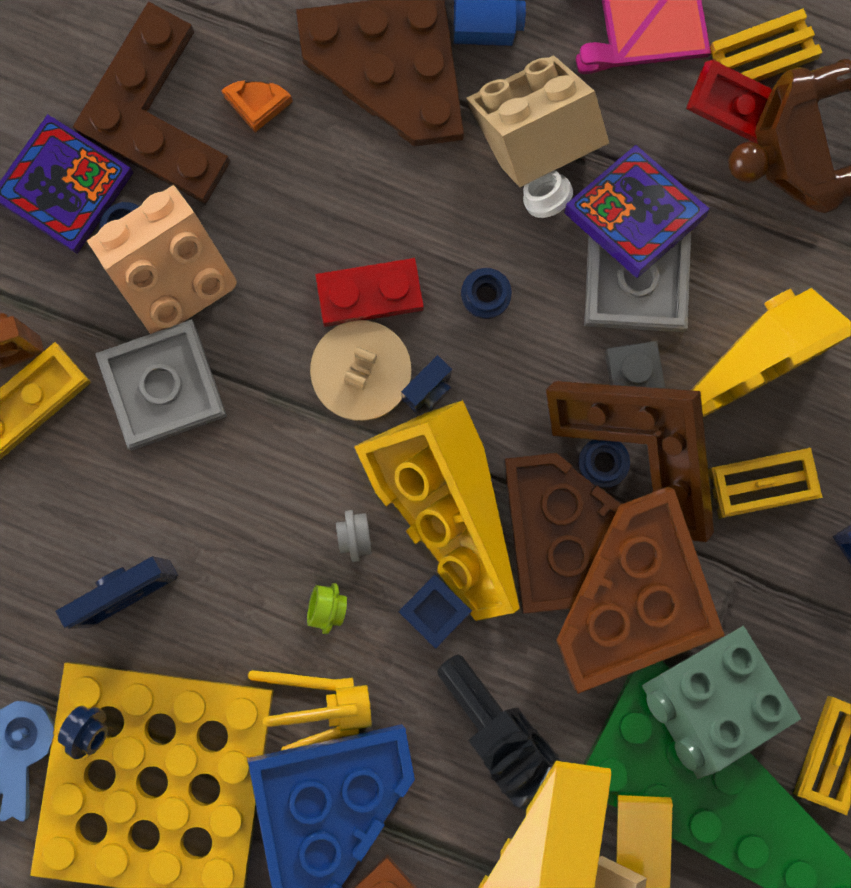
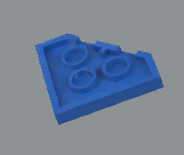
[247,724,415,888]

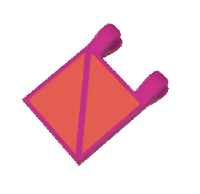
[576,0,711,74]

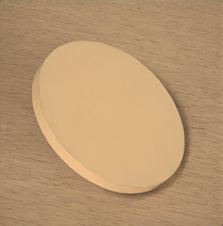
[310,320,412,421]

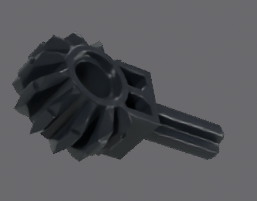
[437,654,560,812]

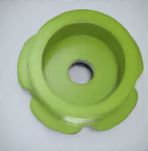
[307,583,347,634]

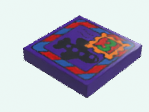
[0,114,134,254]
[564,145,710,279]

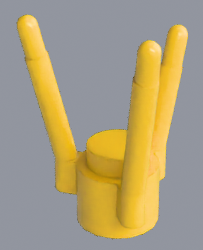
[248,670,372,751]

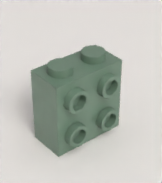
[641,625,801,779]

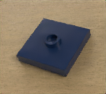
[55,556,178,629]

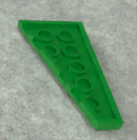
[583,661,851,888]

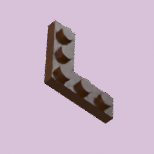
[72,1,230,204]
[546,381,714,542]

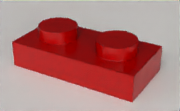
[686,60,772,144]
[315,258,424,327]

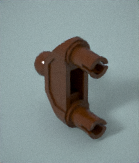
[728,58,851,213]

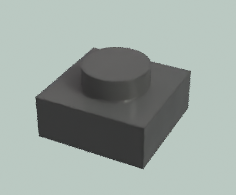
[604,341,666,389]

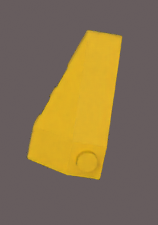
[691,288,851,417]
[354,400,520,621]
[478,761,611,888]

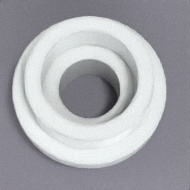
[523,170,573,218]

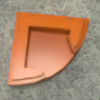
[221,80,293,132]

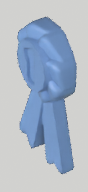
[0,701,55,821]

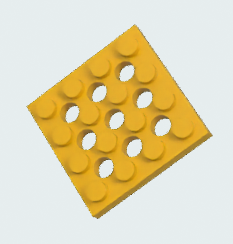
[30,662,274,888]

